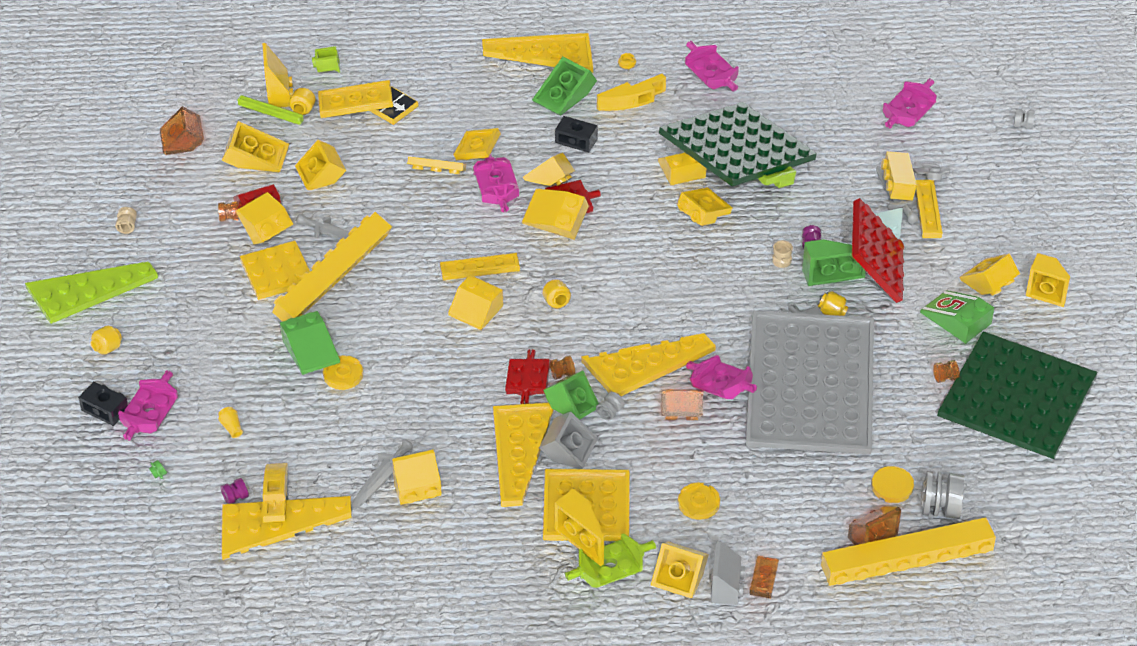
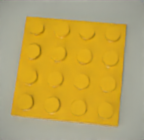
[543,469,630,541]

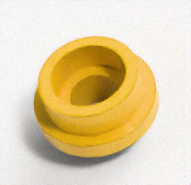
[618,53,636,69]

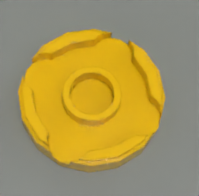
[323,355,364,390]
[871,466,914,503]
[678,482,720,520]

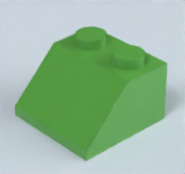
[543,370,599,420]

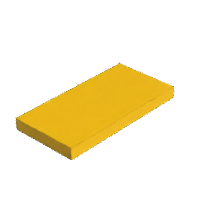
[318,80,393,118]

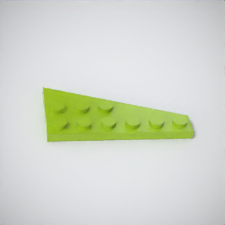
[25,261,158,324]

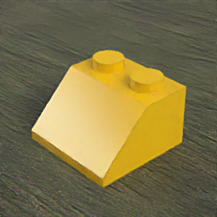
[295,139,346,191]
[523,152,575,186]
[658,152,706,186]
[236,192,293,244]
[959,253,1020,296]
[1026,253,1070,307]
[448,275,503,330]
[392,449,441,505]
[651,542,709,598]

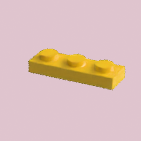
[407,157,466,174]

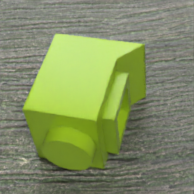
[312,46,340,73]

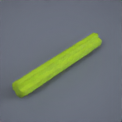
[237,95,304,125]

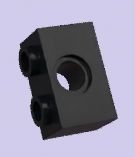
[555,116,598,153]
[78,381,128,426]

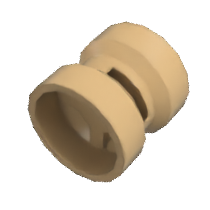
[115,207,137,234]
[772,240,793,268]

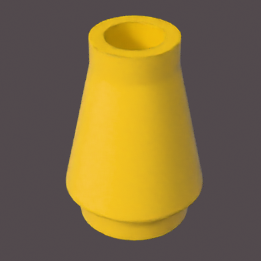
[218,407,243,438]

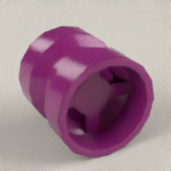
[802,225,821,249]
[220,478,249,504]

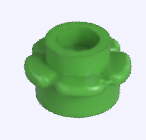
[148,460,167,479]

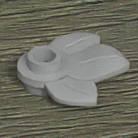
[913,163,950,180]

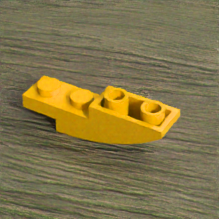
[597,73,666,111]
[263,463,288,522]

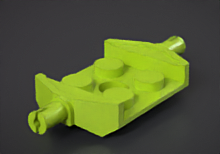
[565,533,656,588]

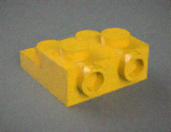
[677,187,733,226]

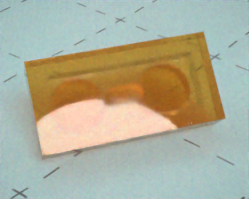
[750,556,779,599]

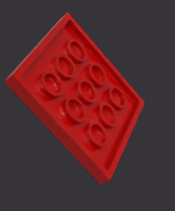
[852,198,904,303]

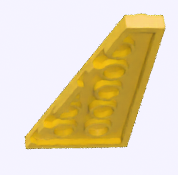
[482,33,593,73]
[581,333,716,396]
[493,403,554,507]
[222,496,352,560]

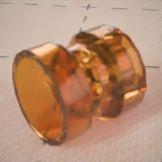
[218,201,239,221]
[550,355,575,380]
[933,360,959,383]

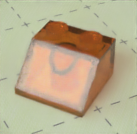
[159,106,204,155]
[661,389,703,420]
[847,506,901,545]

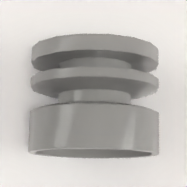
[921,471,964,519]

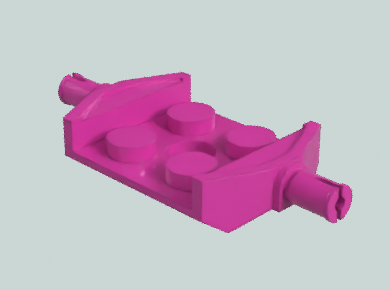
[685,41,739,92]
[883,78,937,129]
[473,153,519,213]
[686,355,757,399]
[118,370,178,441]

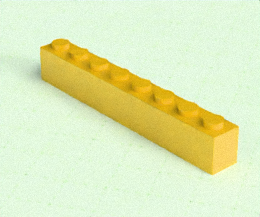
[272,212,392,322]
[821,517,996,586]

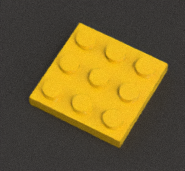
[240,240,310,300]

